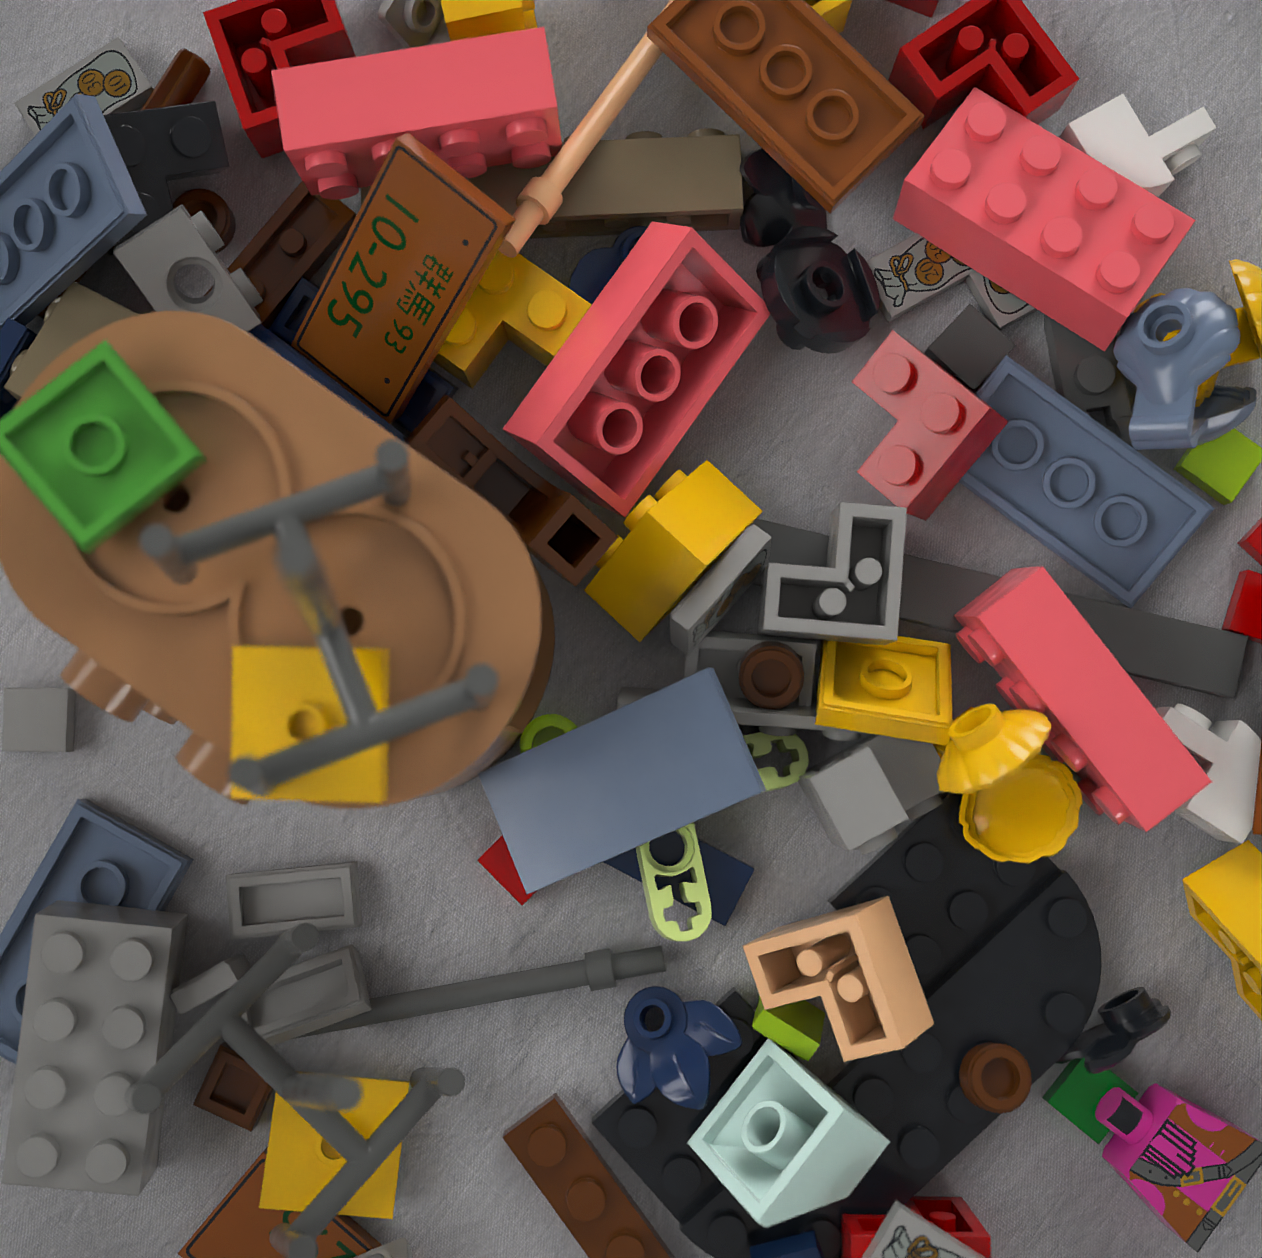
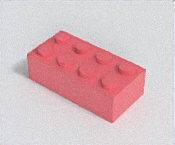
[271,27,562,200]
[893,87,1196,352]
[502,221,770,517]
[954,566,1212,832]

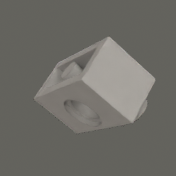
[113,204,263,332]

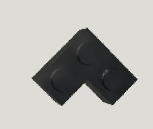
[103,100,230,256]

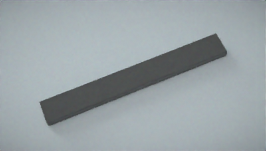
[752,518,1248,698]

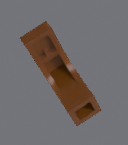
[403,395,618,587]

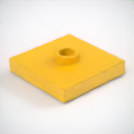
[815,636,953,746]
[231,645,389,803]
[259,1071,410,1219]

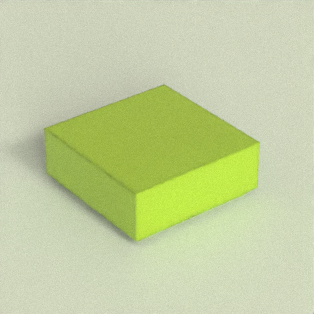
[1173,428,1262,506]
[752,995,825,1061]

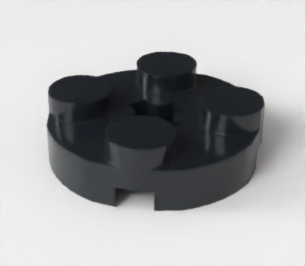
[756,226,880,354]

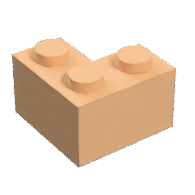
[743,896,934,1062]

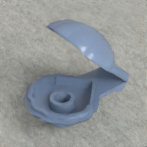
[1113,288,1257,450]

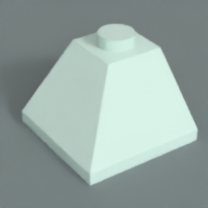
[687,1038,890,1228]

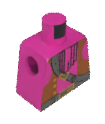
[1095,1083,1262,1253]

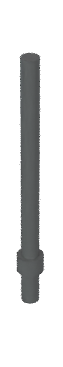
[293,945,666,1039]

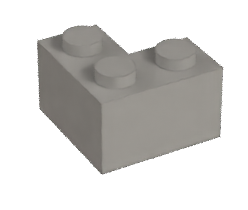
[757,502,907,645]
[798,734,943,855]

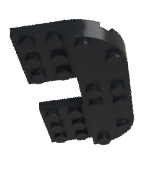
[592,792,1102,1258]

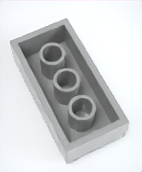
[1,900,188,1196]

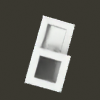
[1059,94,1216,197]
[1155,703,1261,844]

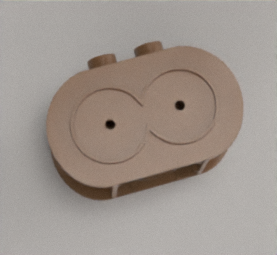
[0,311,555,809]

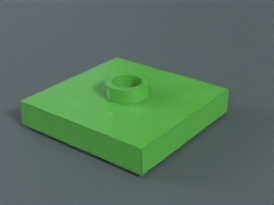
[0,339,207,554]

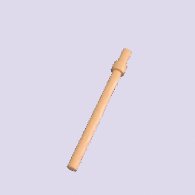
[499,0,674,257]

